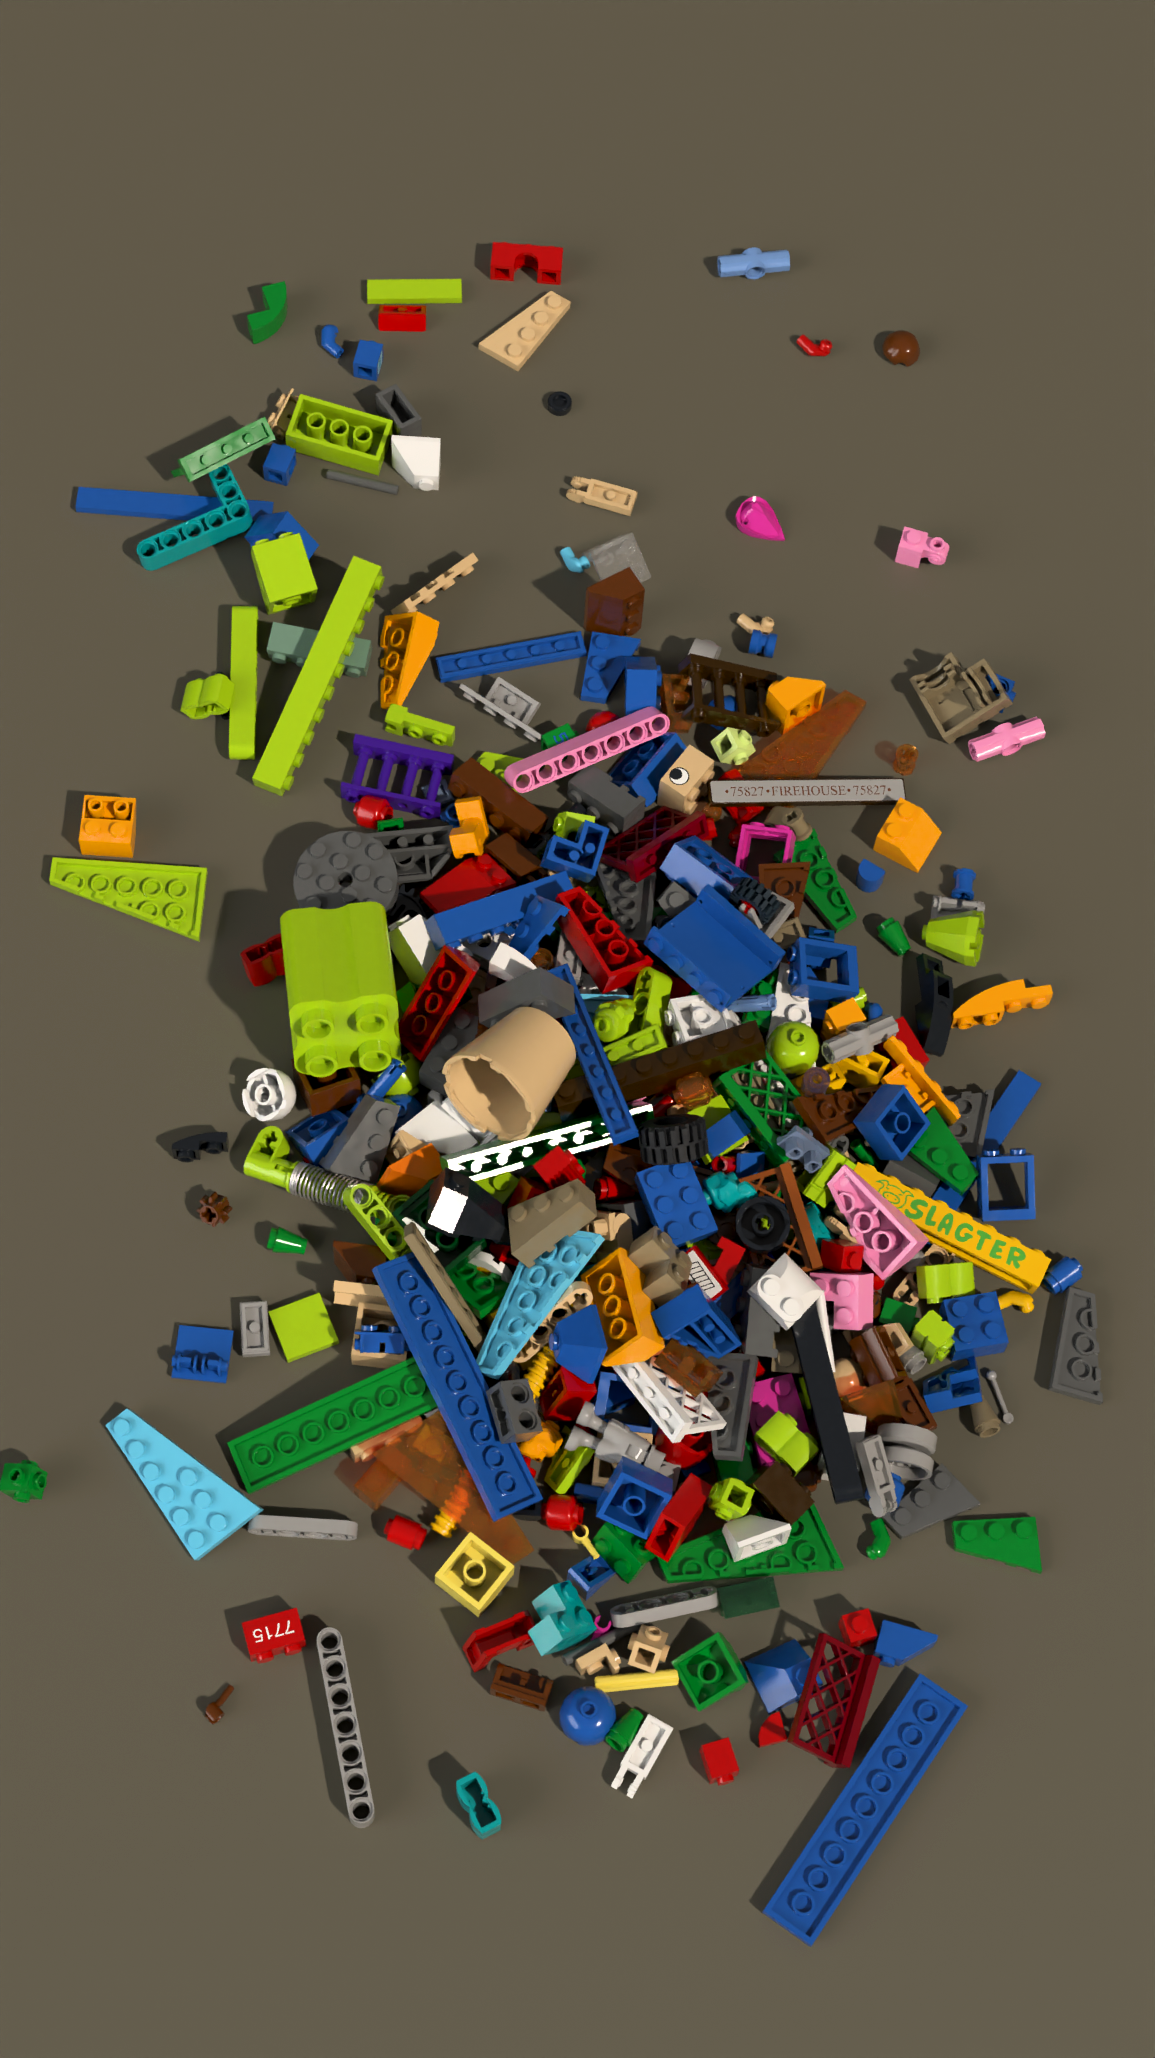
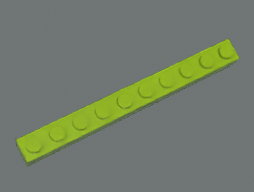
[252,555,385,796]

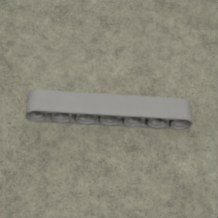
[317,1627,375,1828]

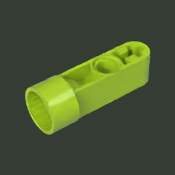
[625,967,672,1037]

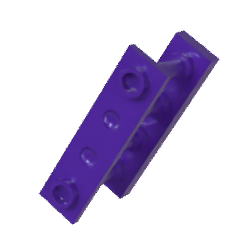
[340,734,454,819]

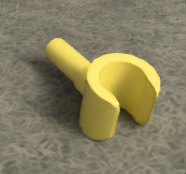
[572,1525,600,1559]

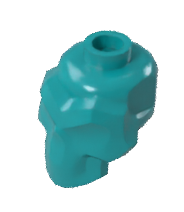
[702,1171,758,1213]

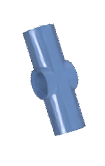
[717,247,790,280]

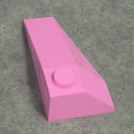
[827,1164,929,1280]

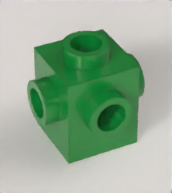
[0,1460,48,1503]

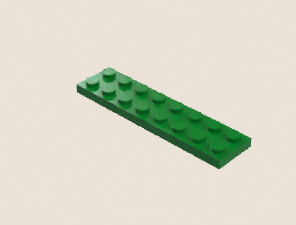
[227,1357,438,1495]

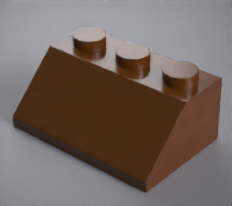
[583,567,645,636]

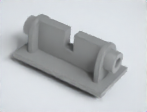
[931,895,985,919]

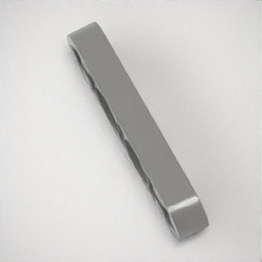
[248,1515,358,1541]
[610,1586,719,1628]

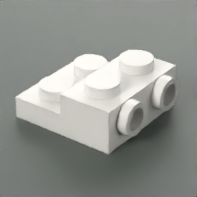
[664,994,734,1046]

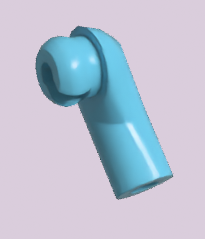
[560,547,590,573]

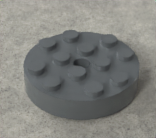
[293,831,399,917]

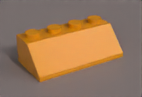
[581,1247,665,1367]

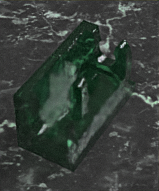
[717,1576,780,1619]

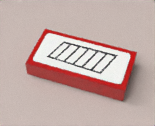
[686,1245,729,1301]

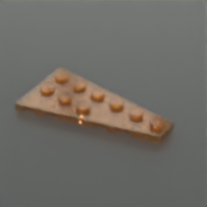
[738,690,867,810]
[372,1410,534,1564]

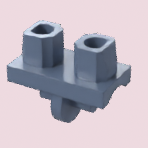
[776,1125,830,1173]

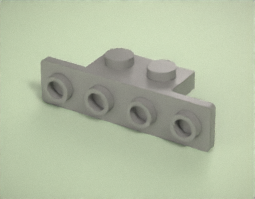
[459,677,543,742]

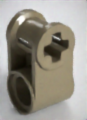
[763,806,812,842]

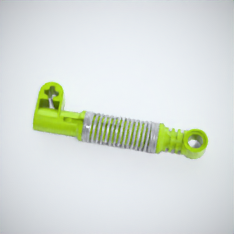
[244,1126,410,1219]

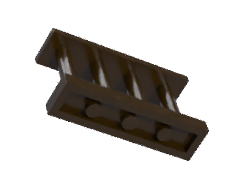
[678,653,781,737]

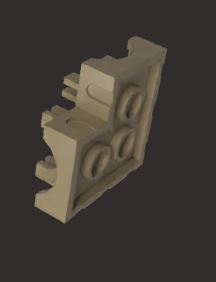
[909,652,1013,744]

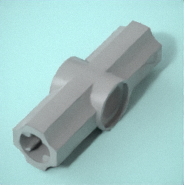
[821,1014,899,1064]

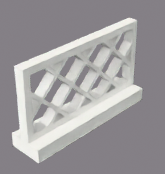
[612,1347,727,1443]

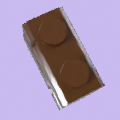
[849,1326,908,1391]

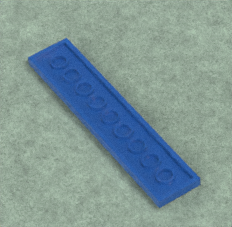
[372,1252,543,1522]
[762,1673,968,1947]

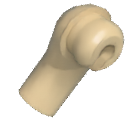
[736,613,774,635]

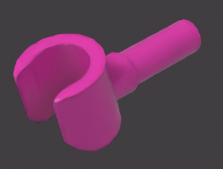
[591,1615,611,1641]

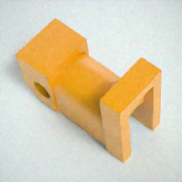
[449,796,490,859]

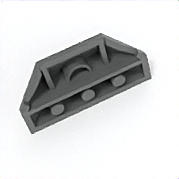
[365,825,453,883]

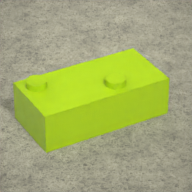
[285,394,393,476]

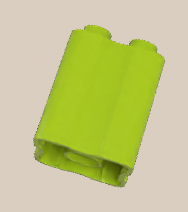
[280,901,401,1077]

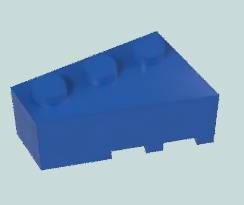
[651,1284,742,1359]

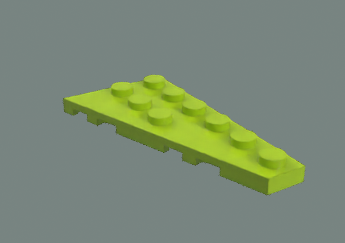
[49,857,208,942]

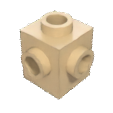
[627,1624,670,1674]

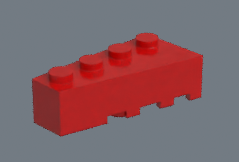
[555,886,654,994]

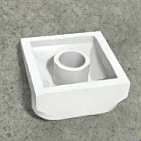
[747,1253,824,1330]

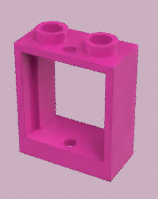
[735,822,796,884]

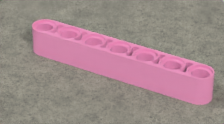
[504,706,670,793]

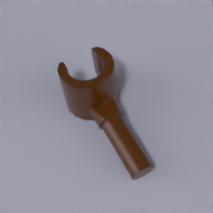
[205,1685,234,1725]

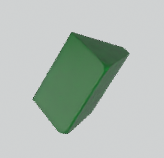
[377,817,404,832]

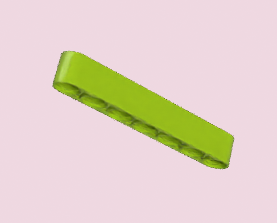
[229,606,258,760]
[343,1184,467,1336]

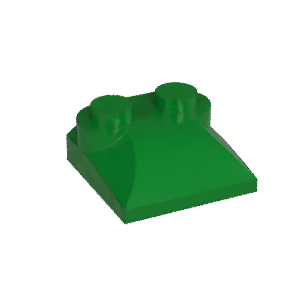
[671,1632,749,1712]

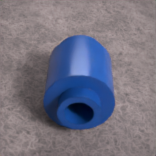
[1042,1256,1083,1295]

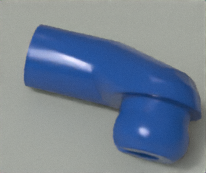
[321,324,344,359]

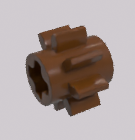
[196,1191,232,1227]

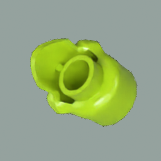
[592,998,636,1042]

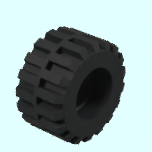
[637,1114,709,1165]

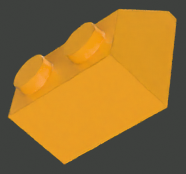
[766,677,826,735]
[873,797,942,873]

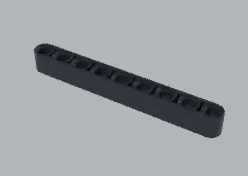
[791,1271,864,1505]

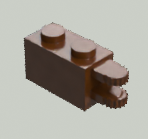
[483,832,550,887]

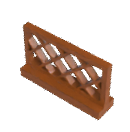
[735,1162,823,1272]

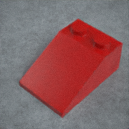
[419,853,517,914]

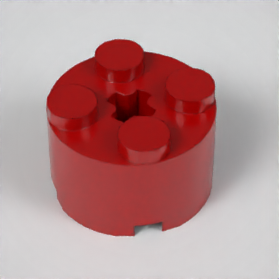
[654,1406,713,1470]

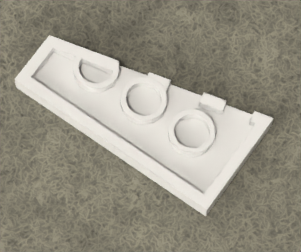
[765,962,816,1071]

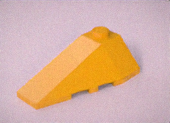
[380,611,439,709]

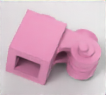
[895,527,949,568]

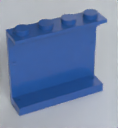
[643,884,786,1013]

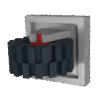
[729,877,795,939]

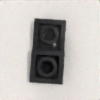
[172,1132,229,1162]

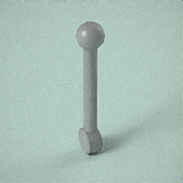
[986,1370,1014,1425]

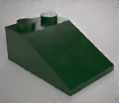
[391,1179,487,1277]

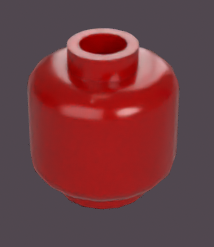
[353,795,393,830]
[541,1494,584,1531]

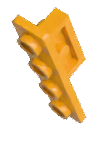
[880,1035,961,1126]

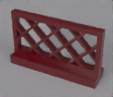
[600,806,709,883]
[787,1633,881,1768]

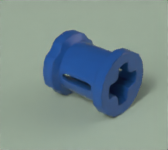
[951,868,976,900]

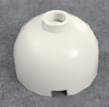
[242,1068,297,1121]

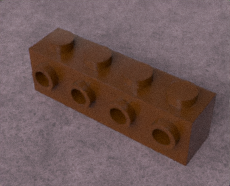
[447,757,549,847]

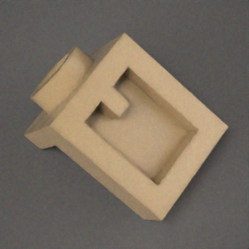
[575,1643,621,1676]

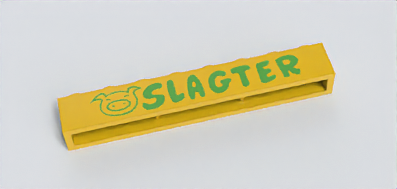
[853,1162,1051,1294]

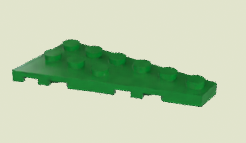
[656,1496,844,1584]

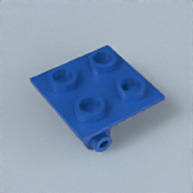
[171,1325,234,1383]

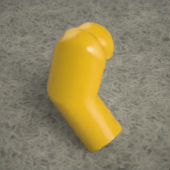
[998,1291,1034,1313]

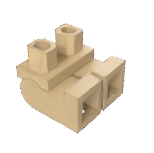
[580,1210,633,1263]

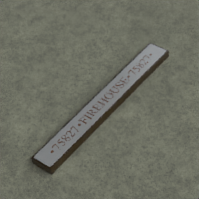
[707,778,906,807]

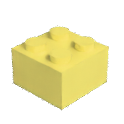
[435,1532,515,1618]

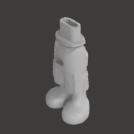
[564,1401,666,1472]

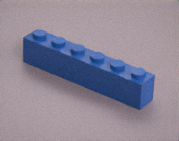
[424,871,573,951]

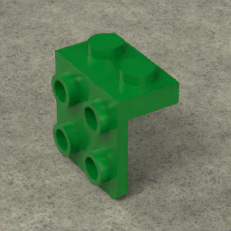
[591,1522,657,1584]

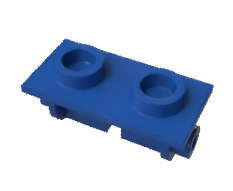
[355,1325,410,1354]

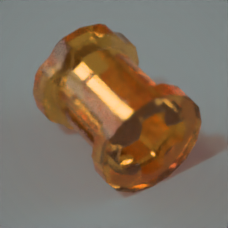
[893,744,918,776]

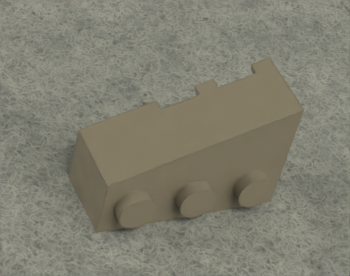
[507,1179,597,1268]

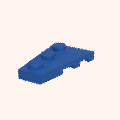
[580,631,641,704]
[508,895,570,960]

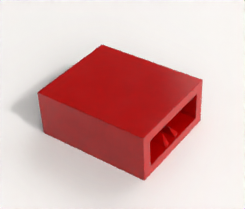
[644,1473,713,1562]

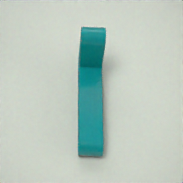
[136,464,253,571]

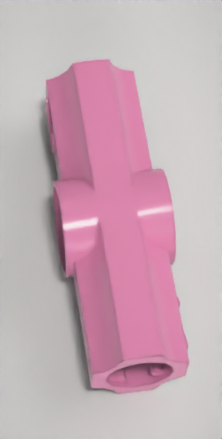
[968,716,1046,762]

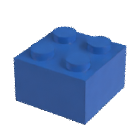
[853,1084,931,1161]
[939,1291,1009,1361]
[596,1456,673,1540]

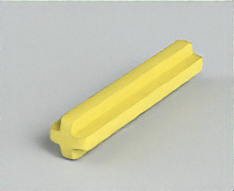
[594,1669,679,1692]

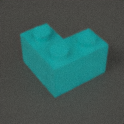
[528,1580,597,1656]

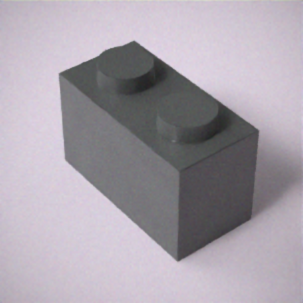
[375,384,422,437]

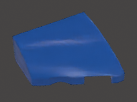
[923,1356,983,1413]

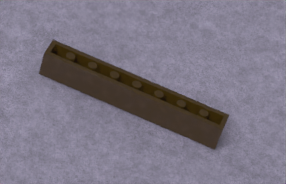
[554,1020,767,1123]

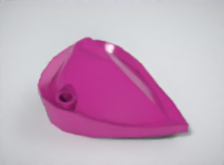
[735,496,785,541]

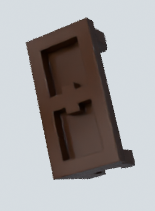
[490,1663,554,1712]

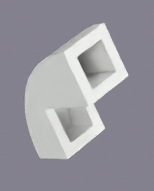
[488,942,537,981]

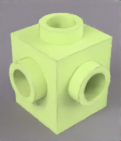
[710,727,756,765]

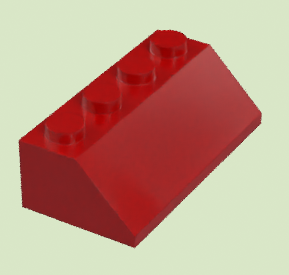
[398,945,480,1062]

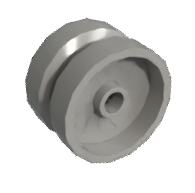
[876,1423,937,1481]

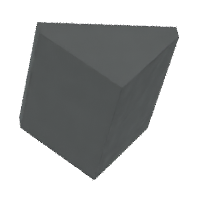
[882,1154,940,1198]

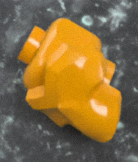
[516,1420,563,1463]

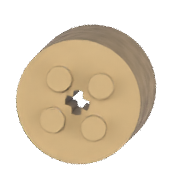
[442,1007,576,1141]

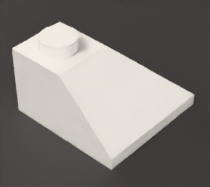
[391,435,441,491]
[722,1515,792,1562]

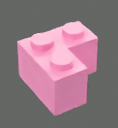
[810,1271,874,1330]

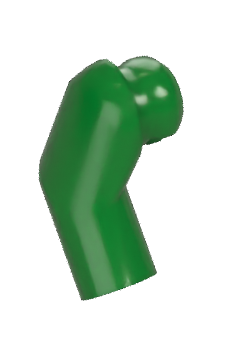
[850,1138,880,1172]
[866,1518,891,1560]

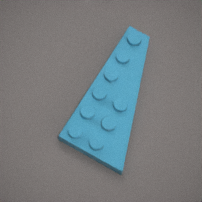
[476,1230,605,1379]
[106,1408,264,1561]

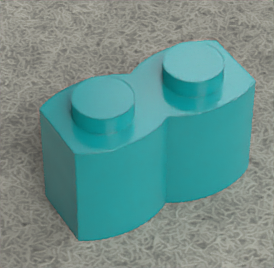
[456,1772,501,1840]

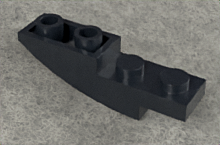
[915,953,953,1057]

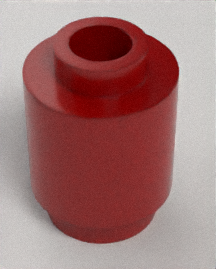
[384,1514,427,1550]

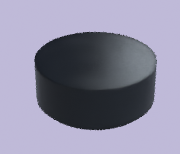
[548,391,572,416]

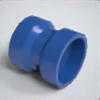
[748,629,778,658]

